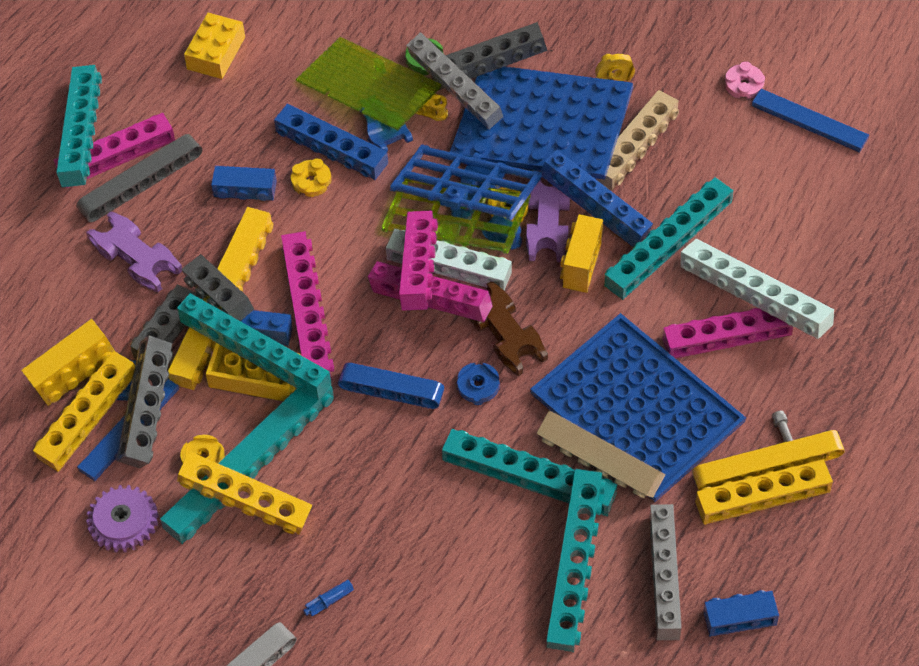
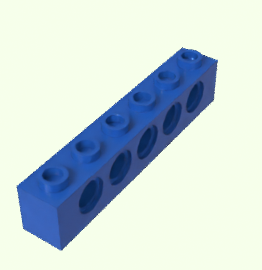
[274,103,388,180]
[541,150,653,247]

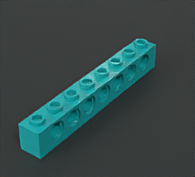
[56,65,102,187]
[604,177,734,300]
[177,293,331,401]
[442,429,617,517]
[546,469,606,652]

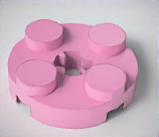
[725,62,765,99]

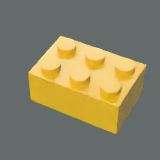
[184,13,245,79]
[560,214,603,293]

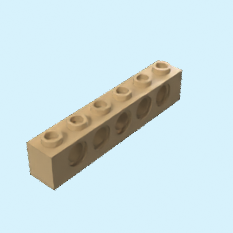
[596,90,679,191]

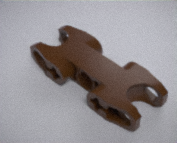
[470,281,548,376]

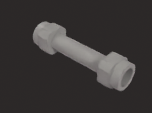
[772,411,793,442]

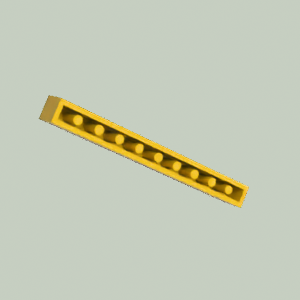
[168,207,273,390]

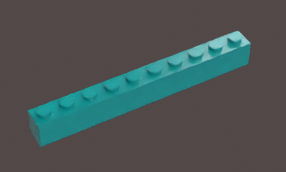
[160,386,334,544]

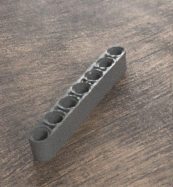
[76,134,203,222]

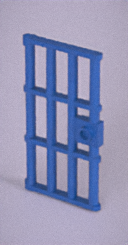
[390,144,542,220]

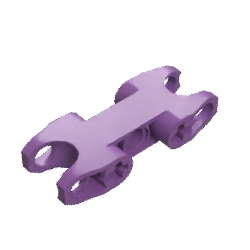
[526,180,570,262]
[86,212,182,292]

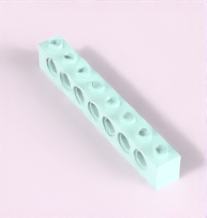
[681,239,834,339]

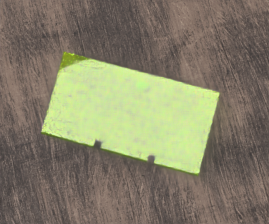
[296,37,442,131]

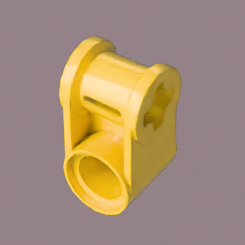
[409,89,448,121]

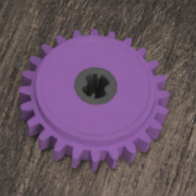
[86,485,159,553]

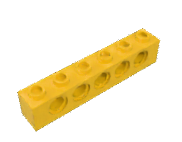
[33,351,135,472]
[177,451,312,535]
[695,459,833,525]

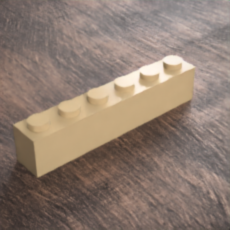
[537,411,666,498]

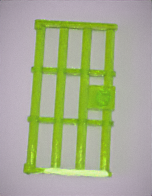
[382,179,531,254]

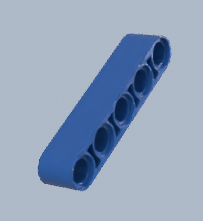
[338,363,445,409]

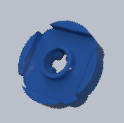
[457,363,500,405]

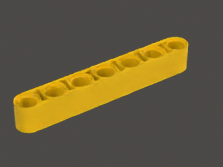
[692,430,845,491]

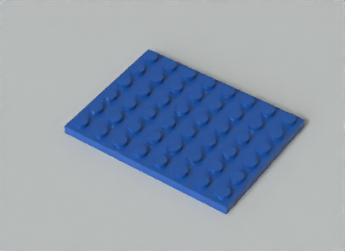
[450,66,634,180]
[530,313,746,502]

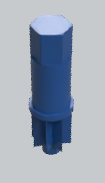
[303,580,354,616]

